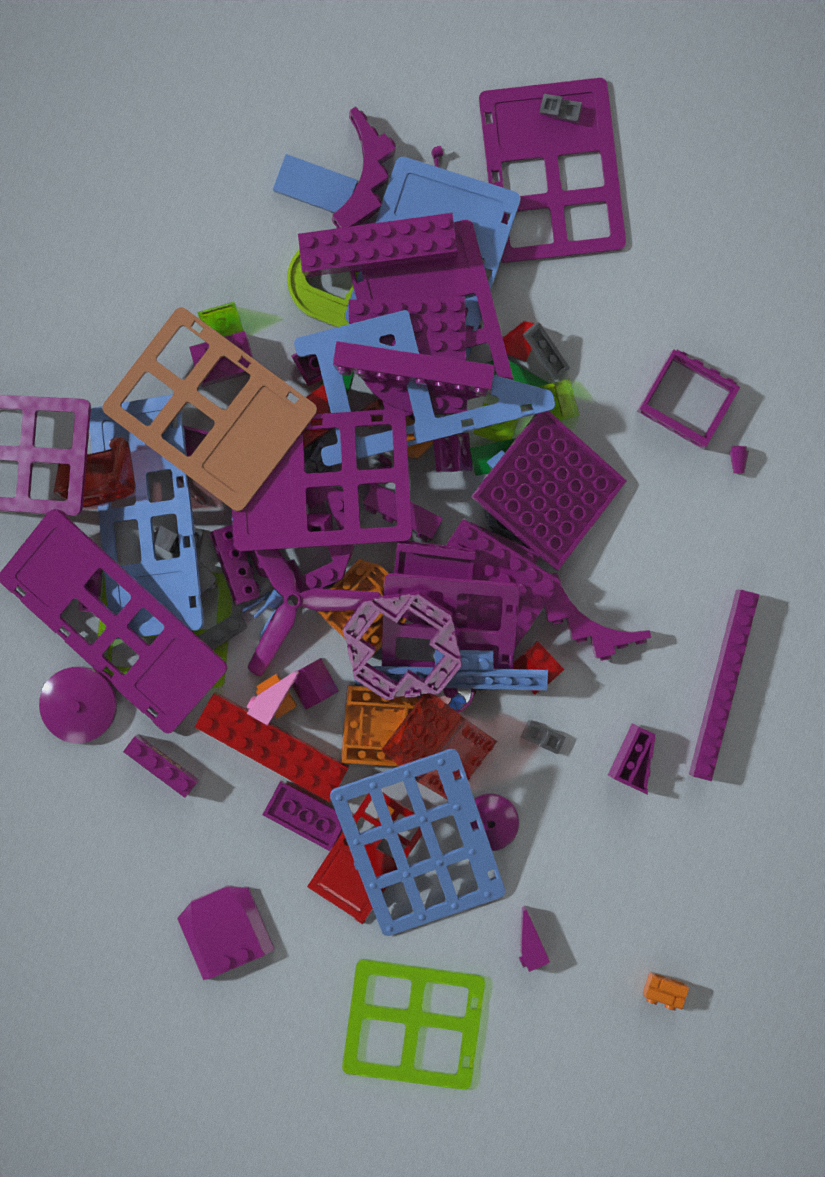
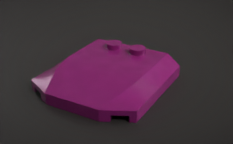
[177,885,275,980]

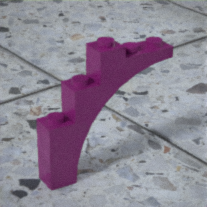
[332,106,396,228]
[544,573,652,661]

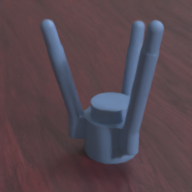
[242,589,284,637]

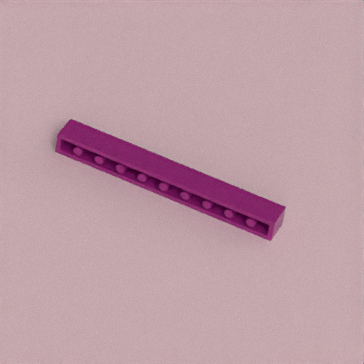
[689,589,760,781]

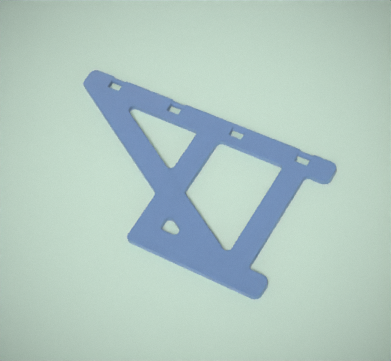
[294,310,555,466]

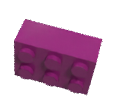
[189,331,254,387]

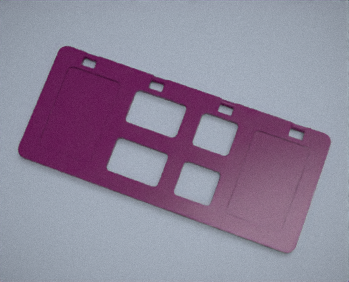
[0,509,227,733]

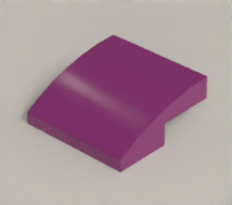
[433,432,473,473]

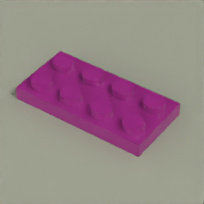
[262,781,342,851]

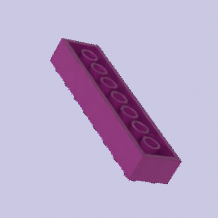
[298,213,458,277]
[333,341,495,397]

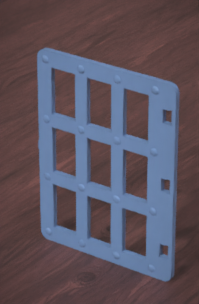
[330,749,505,936]

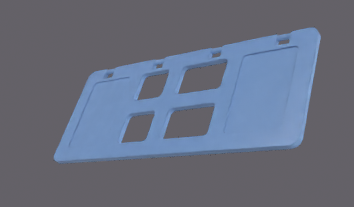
[90,394,204,639]

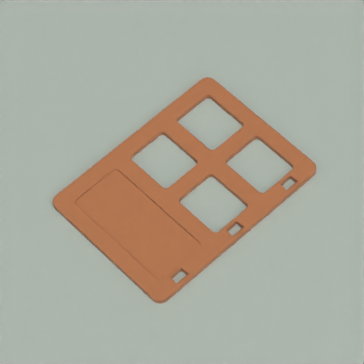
[102,307,317,512]

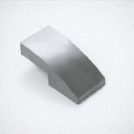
[540,94,583,124]
[521,720,566,754]

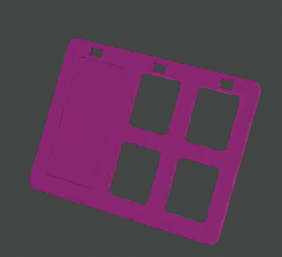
[479,78,626,263]
[350,219,513,416]
[232,409,412,552]

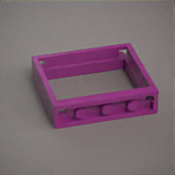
[637,349,740,449]

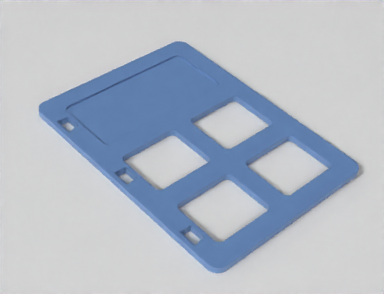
[345,157,520,358]

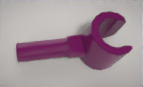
[431,146,444,168]

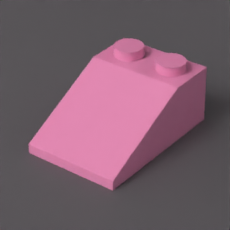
[247,670,300,725]

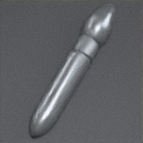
[170,473,207,505]

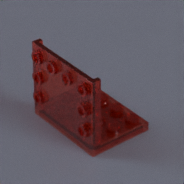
[381,693,497,800]

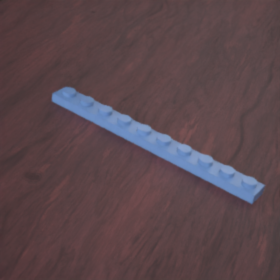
[355,666,548,690]

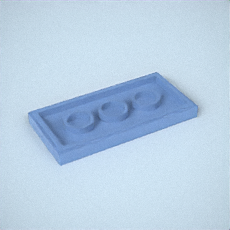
[273,154,358,213]

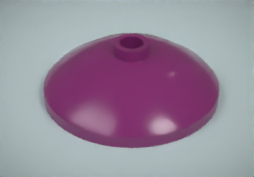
[470,793,519,851]

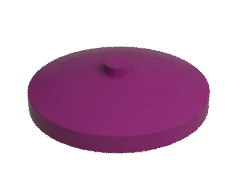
[39,666,117,743]

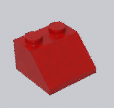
[513,641,565,695]

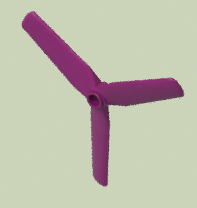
[248,549,381,677]

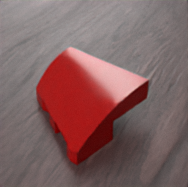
[503,321,534,363]

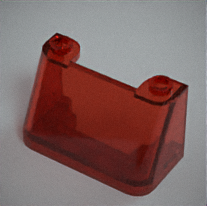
[53,437,136,508]

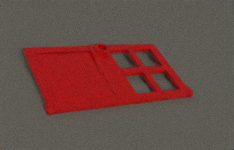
[307,792,423,924]

